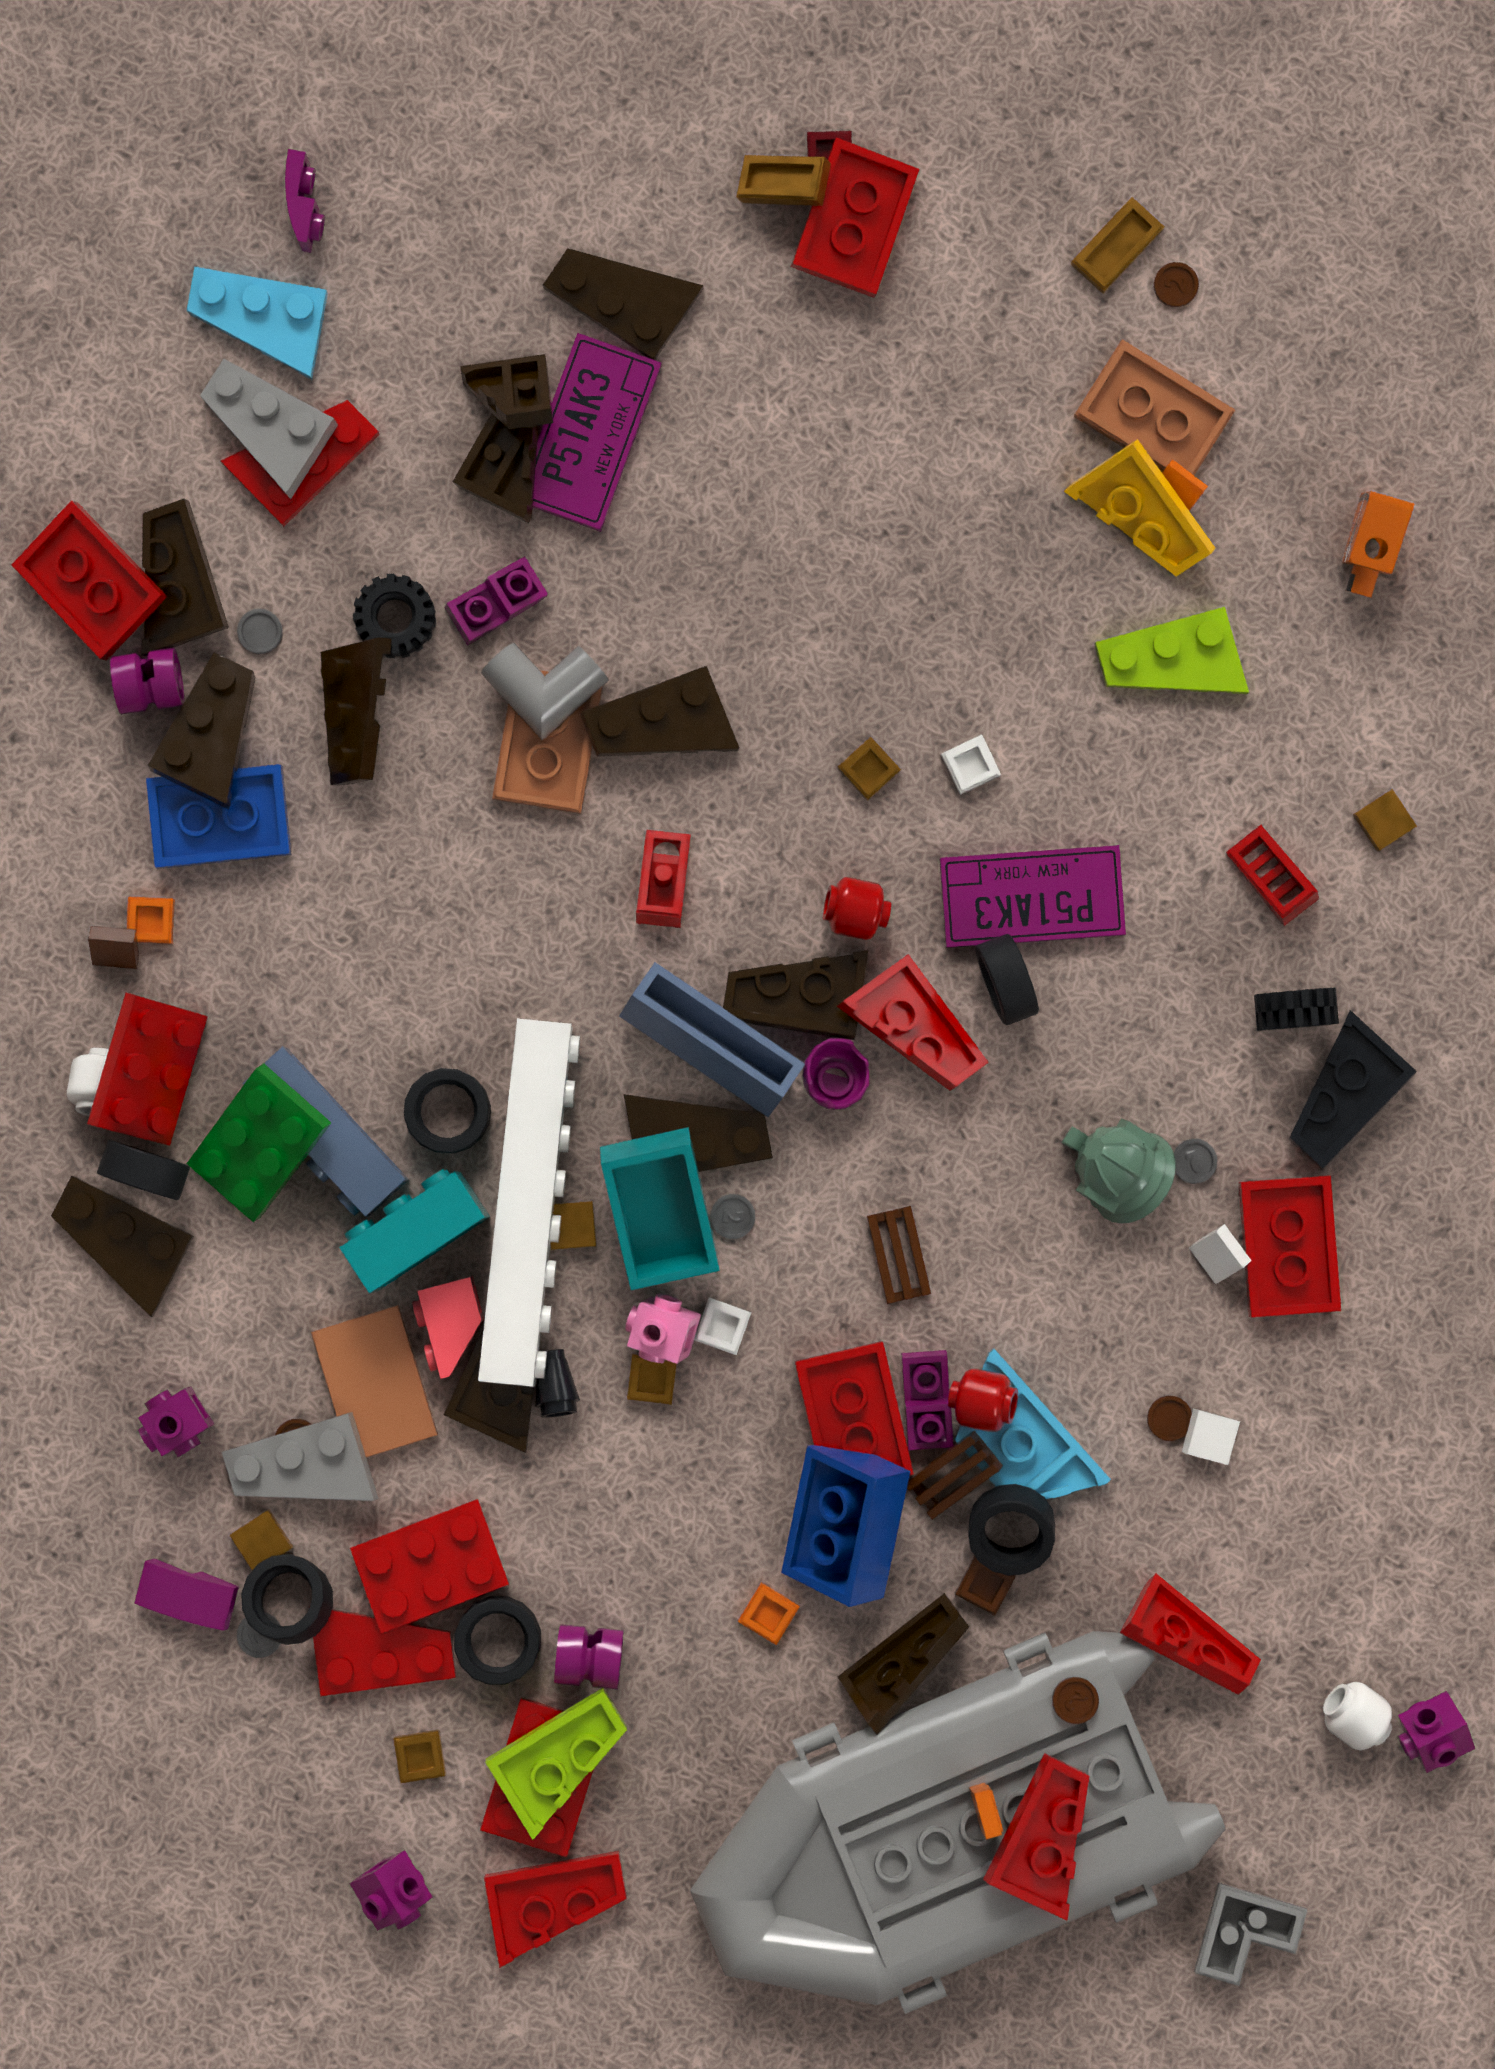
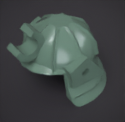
[1061,1118,1176,1224]

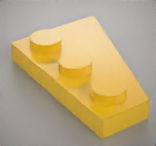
[1064,439,1215,576]

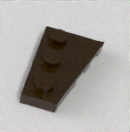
[320,637,392,786]
[581,666,740,757]
[723,950,869,1040]
[624,1094,773,1172]
[51,1176,194,1317]
[444,1328,534,1453]
[838,1593,969,1734]

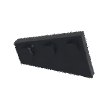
[1289,1010,1417,1170]

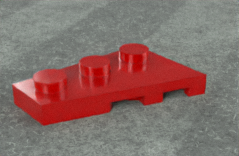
[220,400,380,527]
[837,954,989,1091]
[1120,1573,1261,1695]
[309,1605,457,1696]
[983,1753,1090,1921]
[484,1851,627,1968]

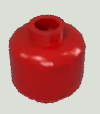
[823,877,891,940]
[948,1368,1018,1433]

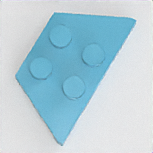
[954,1348,1111,1499]

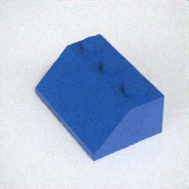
[781,1445,911,1607]

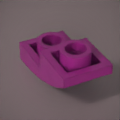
[285,149,325,253]
[444,556,548,646]
[901,1350,954,1450]
[134,1559,239,1631]

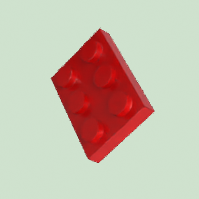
[790,137,919,298]
[11,500,167,661]
[87,992,208,1146]
[1238,1176,1341,1318]
[795,1341,914,1475]
[350,1499,510,1634]
[480,1697,594,1857]

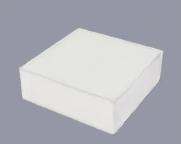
[941,735,1001,795]
[1189,1224,1252,1284]
[694,1297,751,1355]
[1182,1408,1240,1465]

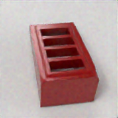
[1226,825,1319,926]

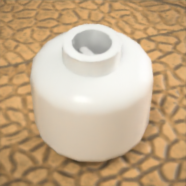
[67,1048,109,1116]
[1323,1682,1392,1751]

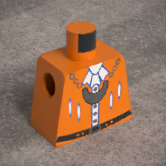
[1342,491,1415,598]

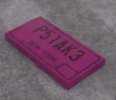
[533,333,662,532]
[939,845,1126,948]

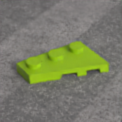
[1094,607,1249,694]
[485,1688,627,1840]

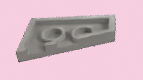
[200,359,338,499]
[222,1412,379,1501]

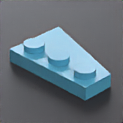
[187,267,328,380]

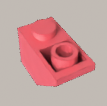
[412,1276,484,1379]

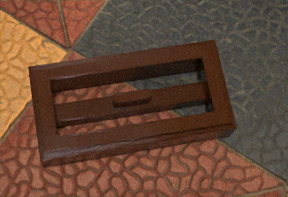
[867,1206,931,1304]
[907,1430,1003,1520]

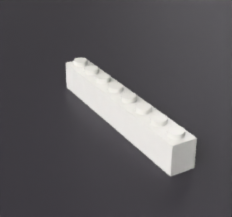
[478,1018,580,1387]

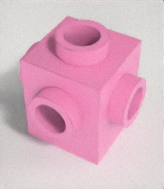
[625,1294,701,1364]

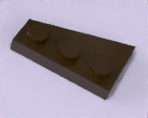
[543,248,704,360]
[141,499,229,656]
[148,652,256,810]

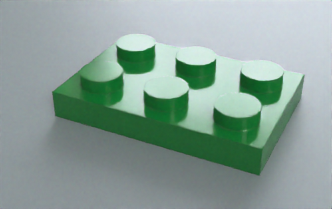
[186,1063,331,1223]

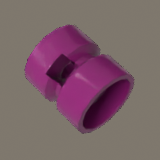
[110,648,185,715]
[554,1624,624,1690]

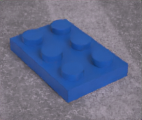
[146,764,292,869]

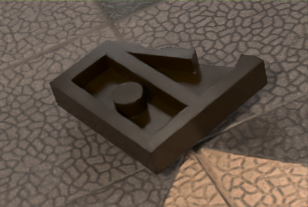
[460,354,553,429]
[452,413,538,524]

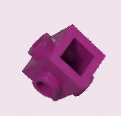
[138,1386,215,1457]
[1398,1691,1475,1773]
[349,1850,433,1931]

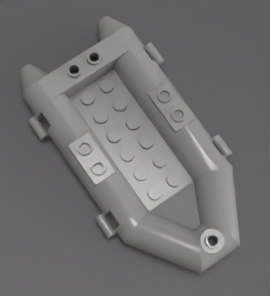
[690,1631,1226,2014]

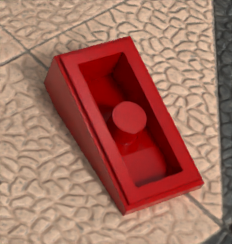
[636,830,691,928]

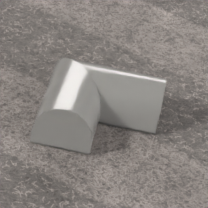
[481,643,609,740]
[1194,1882,1307,1986]

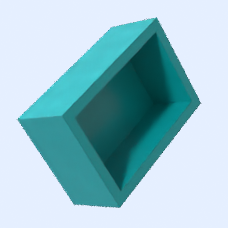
[600,1127,720,1290]
[339,1169,490,1294]

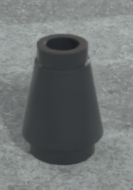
[535,1349,580,1418]

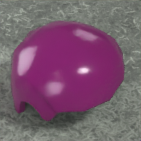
[802,1038,870,1110]

